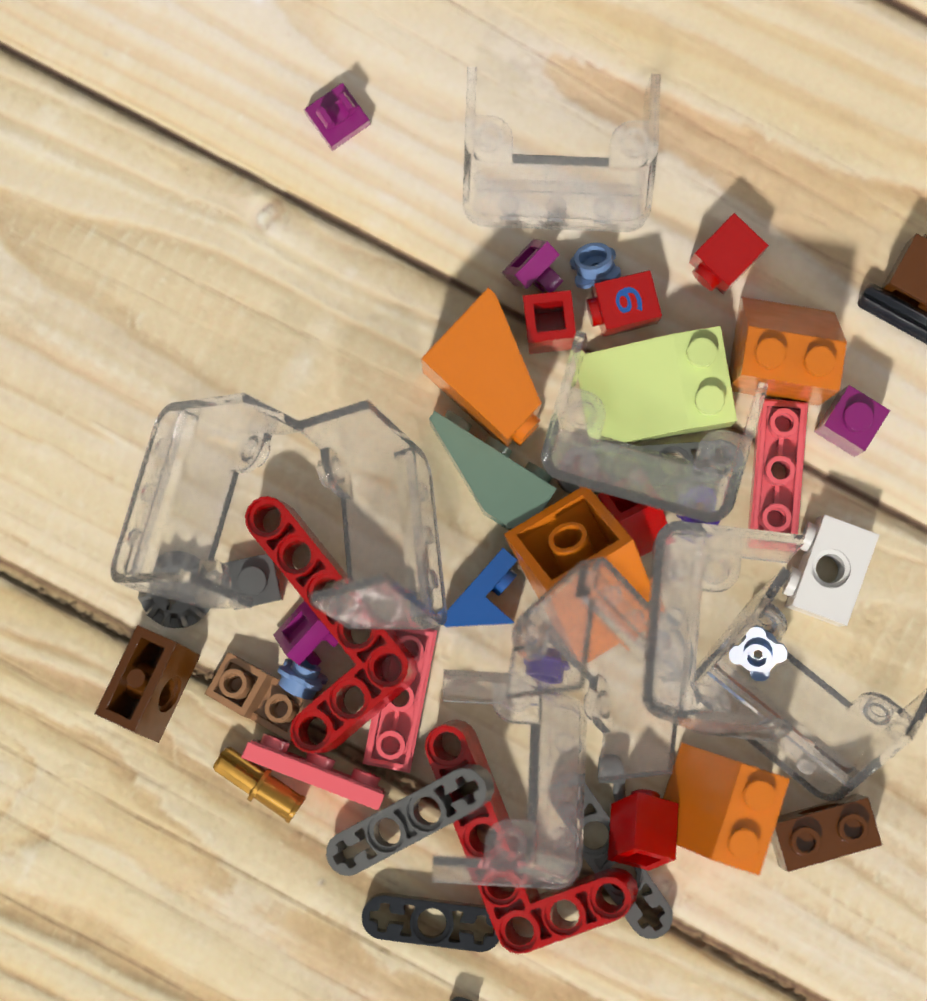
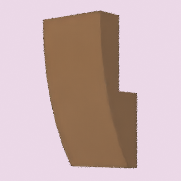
[205,652,315,743]

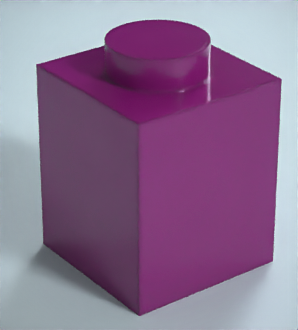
[814,385,891,457]

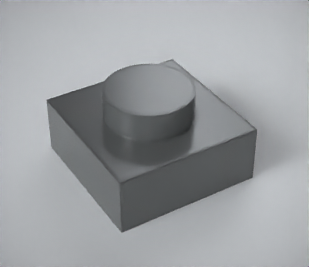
[225,554,283,610]

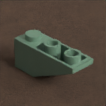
[429,410,557,530]

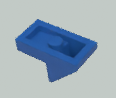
[439,548,517,628]

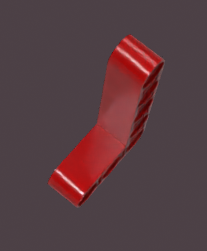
[245,496,417,753]
[425,720,638,954]

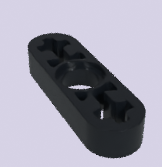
[362,893,499,952]

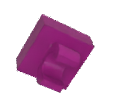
[304,82,371,151]
[501,239,563,293]
[273,600,338,666]

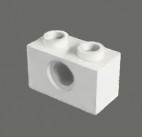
[782,514,879,627]

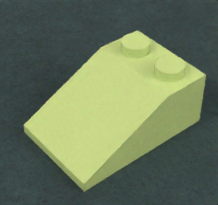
[574,326,737,449]

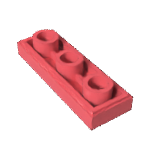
[747,398,808,545]
[363,621,437,773]
[241,733,386,811]

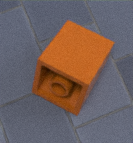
[421,287,541,447]
[729,297,847,406]
[504,484,662,664]
[663,742,790,876]

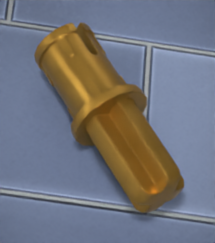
[213,747,306,824]

